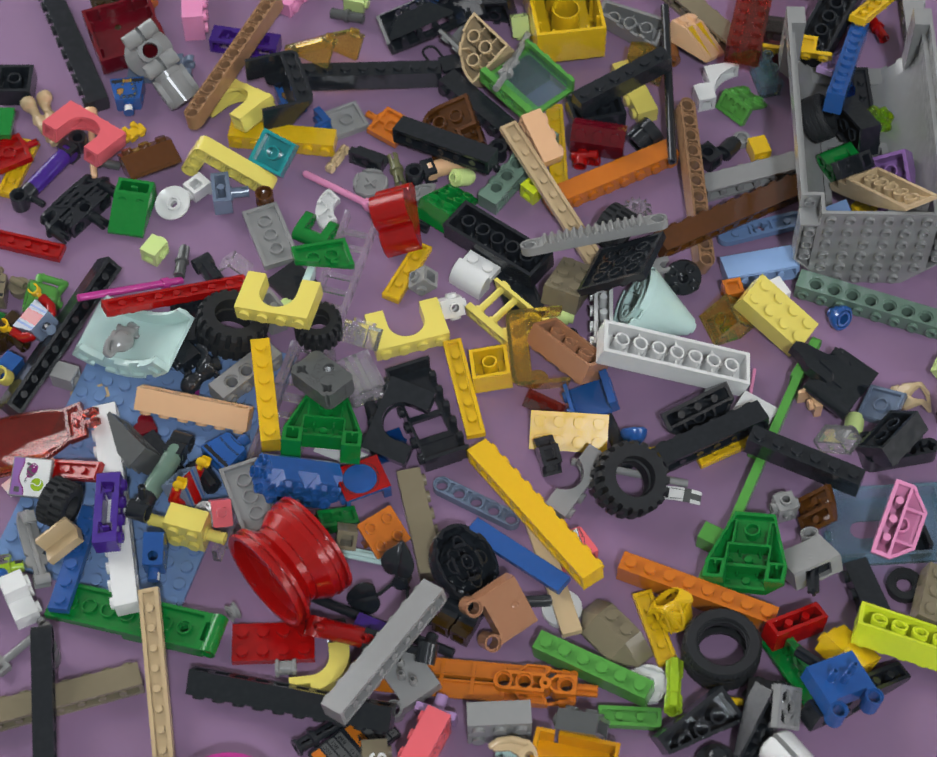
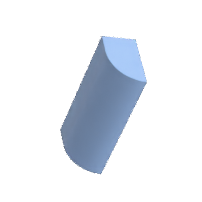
[720,245,800,288]

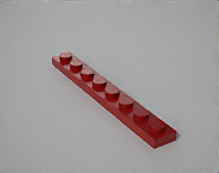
[101,274,246,317]

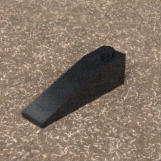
[733,681,790,757]

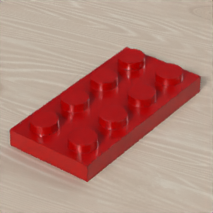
[231,622,315,665]

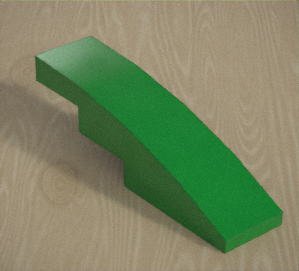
[314,506,360,534]

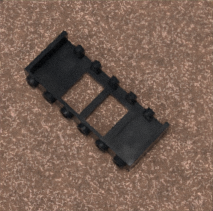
[376,0,487,55]
[383,355,470,472]

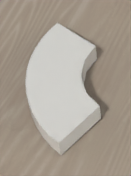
[315,188,341,231]

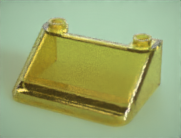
[284,27,365,68]

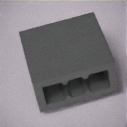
[553,705,610,740]

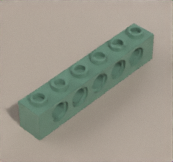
[477,132,559,215]

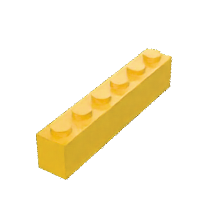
[228,120,338,157]
[250,338,281,452]

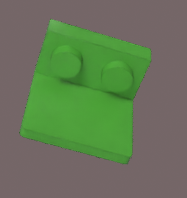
[715,85,768,126]

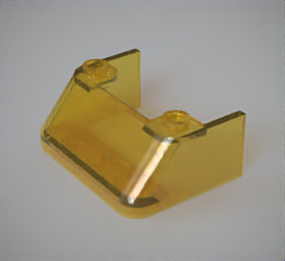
[505,305,571,390]

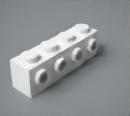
[590,288,613,347]

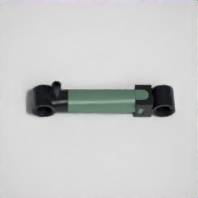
[125,430,195,523]

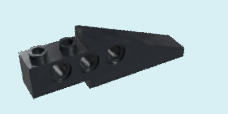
[800,660,911,732]

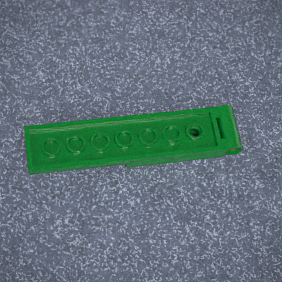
[44,583,229,658]

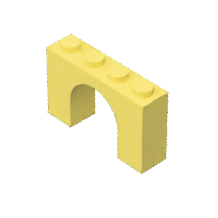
[210,79,275,133]
[234,271,323,330]
[364,297,450,361]

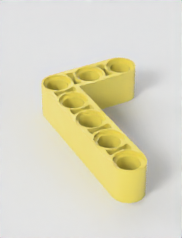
[181,136,277,191]

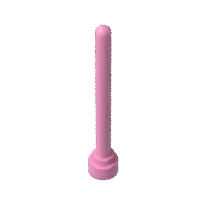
[302,170,370,213]

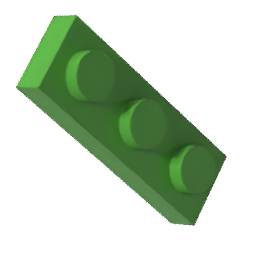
[598,705,662,731]

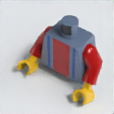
[0,283,59,343]
[161,455,212,508]

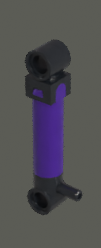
[9,130,88,213]

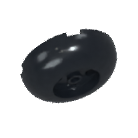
[428,524,499,601]

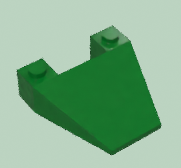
[281,395,362,465]

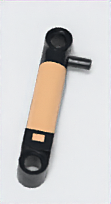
[405,138,507,186]

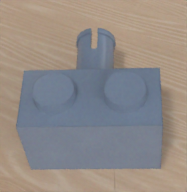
[210,171,250,215]

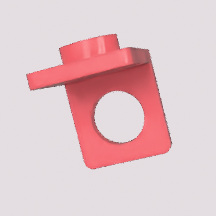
[208,497,233,528]

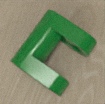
[816,142,859,182]
[291,211,340,244]

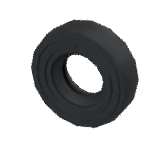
[886,567,919,604]

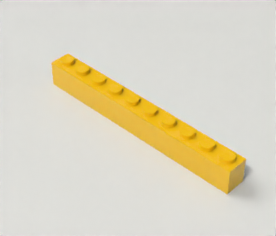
[467,438,604,590]

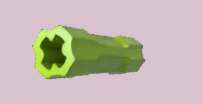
[664,657,684,717]

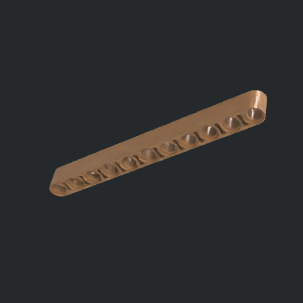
[184,0,284,130]
[674,97,715,275]

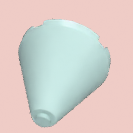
[613,267,696,336]

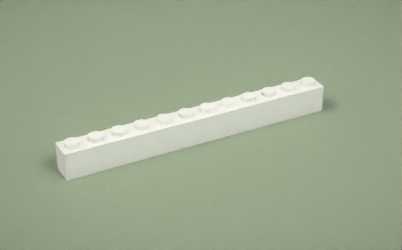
[90,402,140,617]

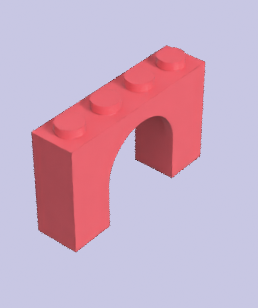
[42,100,126,168]

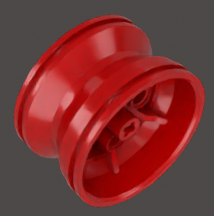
[228,497,352,628]

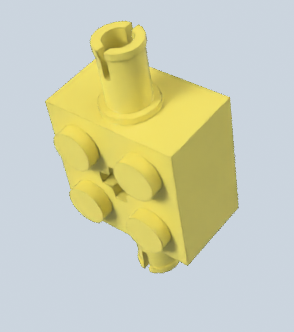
[147,502,228,552]

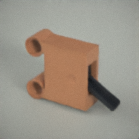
[458,572,553,652]

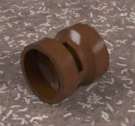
[255,186,274,207]

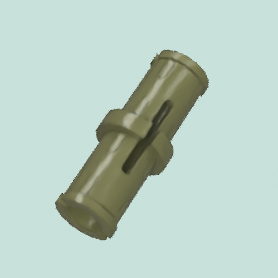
[387,152,406,186]

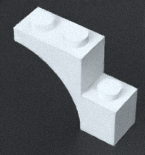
[692,60,739,112]

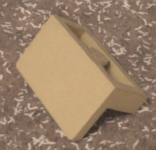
[35,517,84,565]

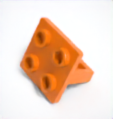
[357,505,411,559]

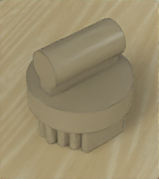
[9,276,29,300]

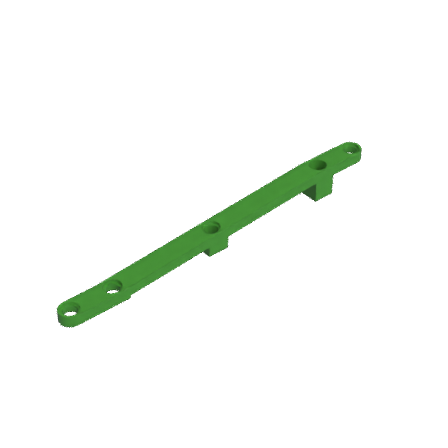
[696,337,822,581]

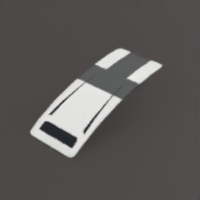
[664,486,702,505]

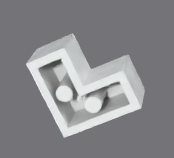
[0,569,42,630]

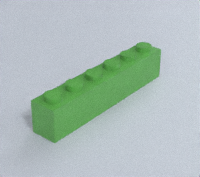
[532,630,655,707]

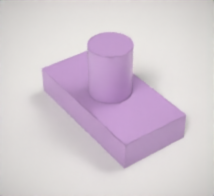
[414,693,458,727]

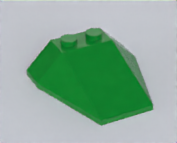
[702,511,787,595]

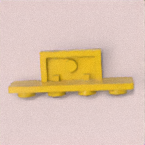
[762,35,833,62]

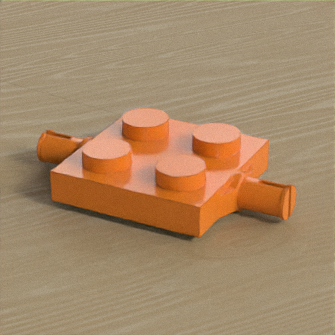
[365,106,405,148]

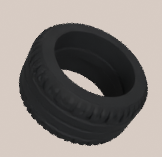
[801,93,838,143]

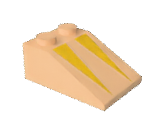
[670,13,725,63]

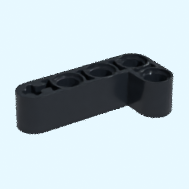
[856,431,937,472]

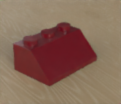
[570,118,628,160]

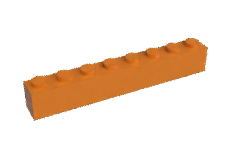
[542,139,679,216]
[616,551,780,632]

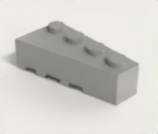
[601,0,662,53]

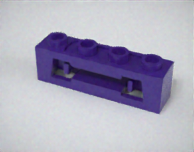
[209,25,282,58]
[92,471,128,553]

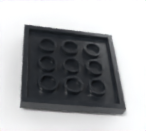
[577,231,666,296]

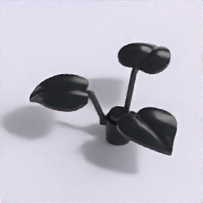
[346,541,435,626]

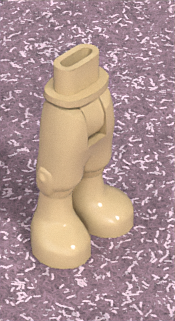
[20,90,63,147]

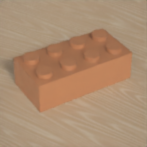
[525,317,608,385]

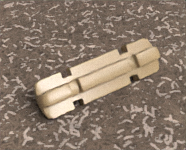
[325,144,349,174]

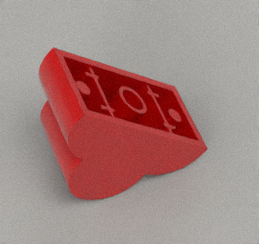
[369,182,422,258]

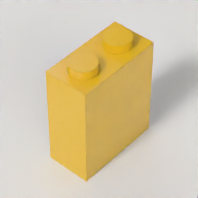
[815,624,881,673]

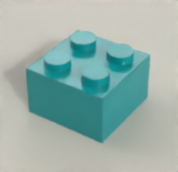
[248,128,299,178]

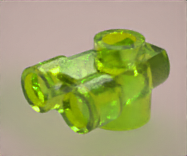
[868,105,894,132]

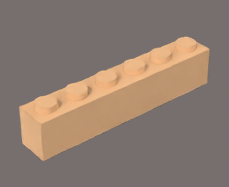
[134,384,254,434]

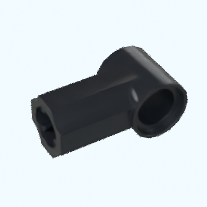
[191,252,224,281]
[185,455,222,494]

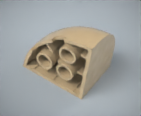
[459,12,515,87]

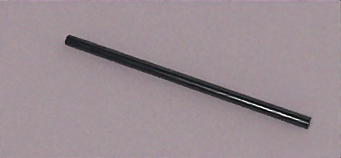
[661,4,677,164]
[311,598,456,659]

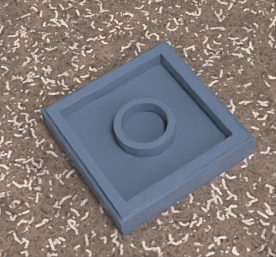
[857,384,907,424]

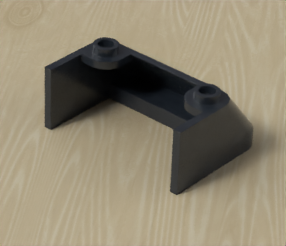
[245,50,313,129]

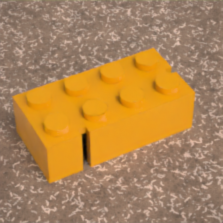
[530,726,621,757]

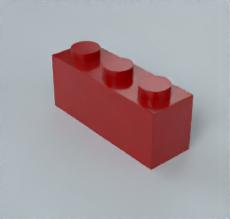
[761,601,828,652]

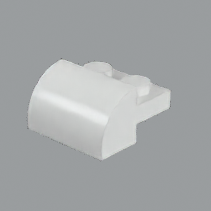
[449,250,501,300]

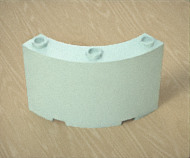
[72,295,195,378]

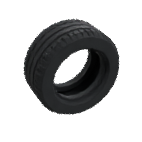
[681,608,762,691]

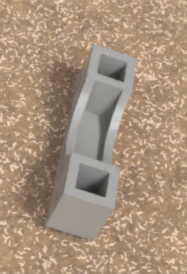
[546,443,603,520]

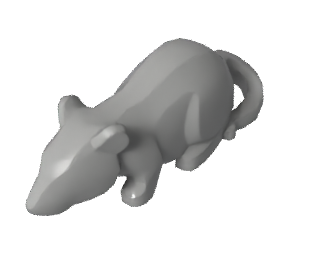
[103,321,140,358]

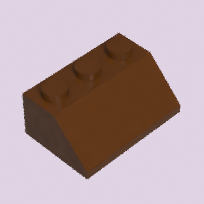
[117,135,182,179]

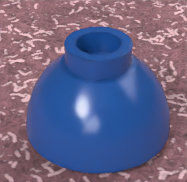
[827,305,852,331]
[620,427,647,444]

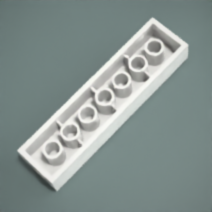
[596,319,750,396]

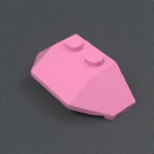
[870,479,928,560]

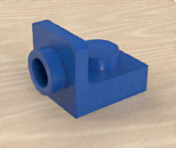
[313,106,332,129]

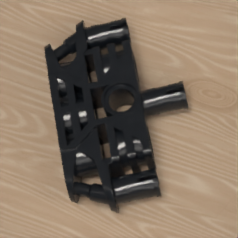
[40,174,116,244]

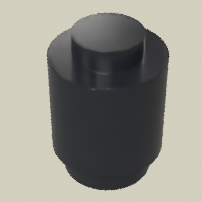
[717,136,741,161]

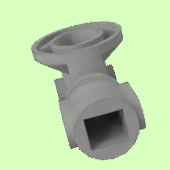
[121,18,199,111]

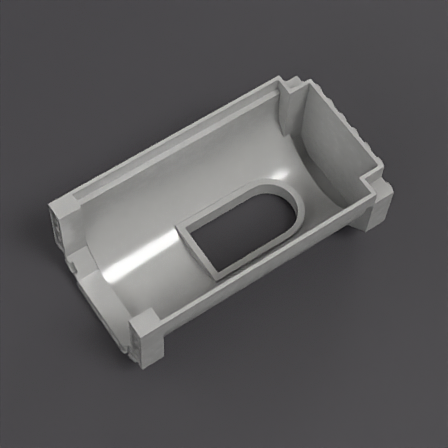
[778,6,937,284]

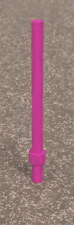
[77,277,184,302]

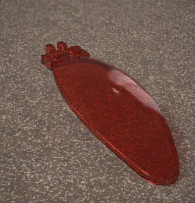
[0,402,101,478]

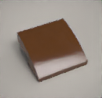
[797,484,837,530]

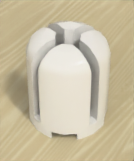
[759,730,815,757]

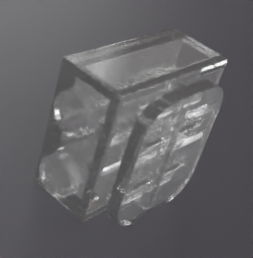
[335,349,385,408]

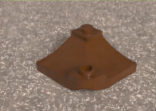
[422,93,488,160]

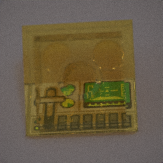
[699,294,754,346]

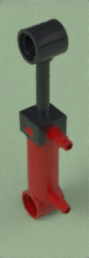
[304,614,439,666]

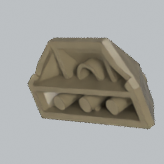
[581,599,654,668]

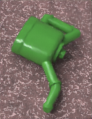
[22,273,69,351]

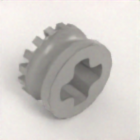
[224,602,242,623]

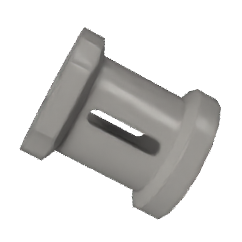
[275,658,297,678]

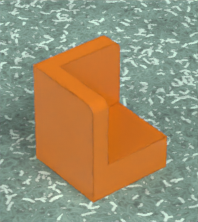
[720,277,745,300]

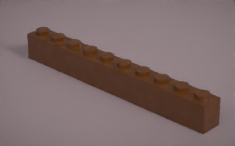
[653,173,799,258]

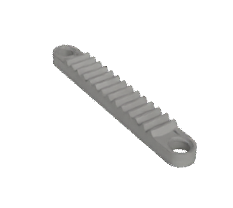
[520,213,669,257]

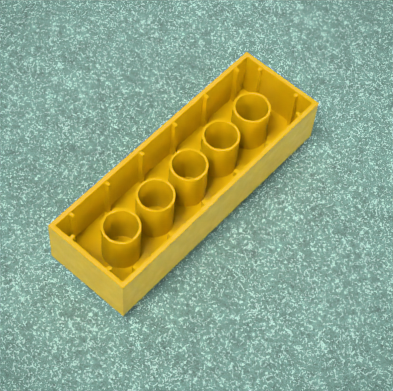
[523,0,607,62]

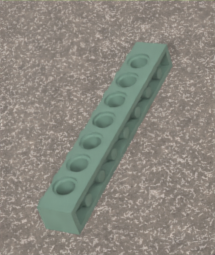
[793,269,937,339]

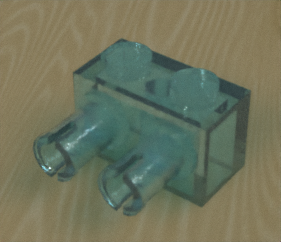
[750,50,784,98]

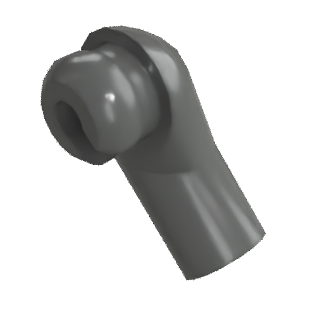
[100,159,120,171]

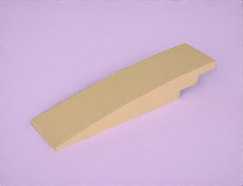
[830,167,937,211]

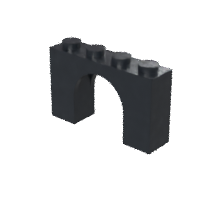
[361,376,436,468]

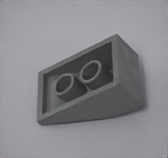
[107,412,161,475]

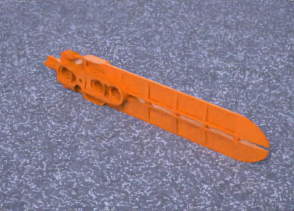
[350,657,599,708]

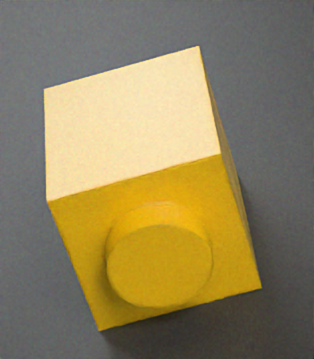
[746,135,772,162]

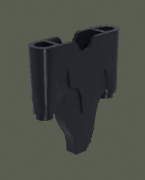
[788,341,879,420]

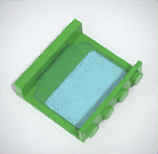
[480,39,575,117]

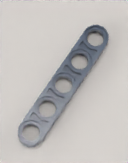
[433,476,520,531]

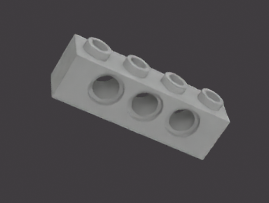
[208,343,283,403]

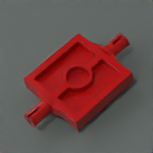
[0,133,39,175]

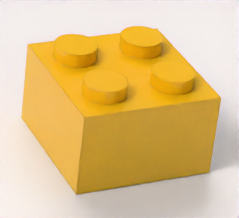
[469,344,513,393]

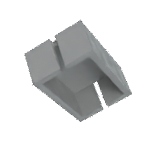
[466,700,532,745]

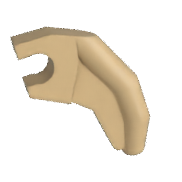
[488,735,538,757]

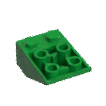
[107,177,157,238]
[417,183,478,233]

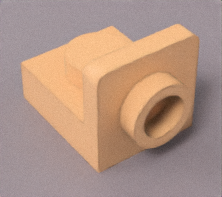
[796,388,823,417]

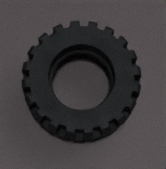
[195,289,270,361]
[590,440,670,520]

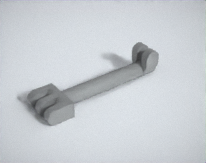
[0,616,51,677]

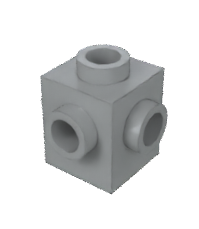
[408,265,438,296]
[769,490,800,523]

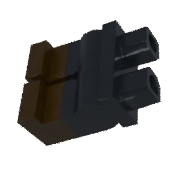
[431,590,484,648]

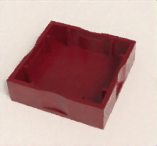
[81,0,165,75]

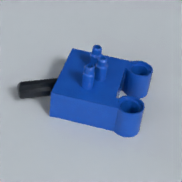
[793,646,884,728]

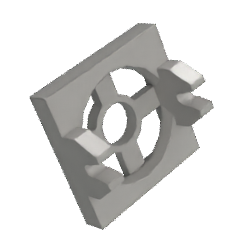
[768,683,803,731]

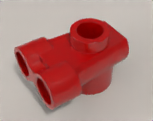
[571,148,601,170]

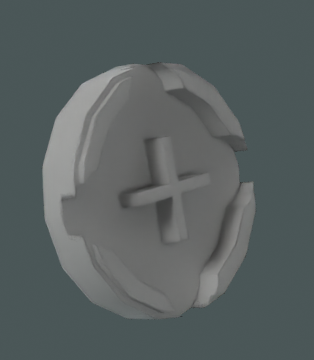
[353,168,388,198]

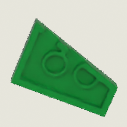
[291,238,355,269]

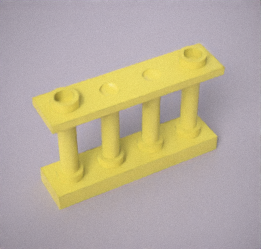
[465,277,550,360]

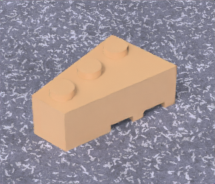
[518,108,564,167]

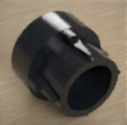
[627,117,664,151]

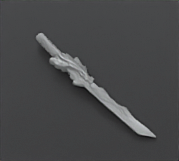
[492,31,531,92]

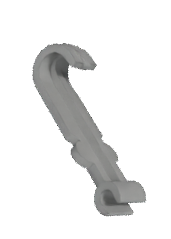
[16,509,52,589]

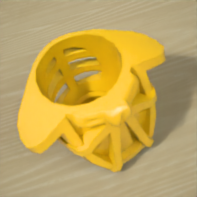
[646,587,693,634]

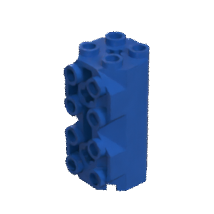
[249,453,343,509]

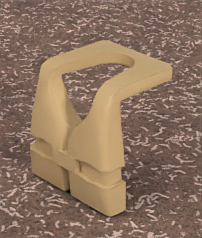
[890,382,932,413]

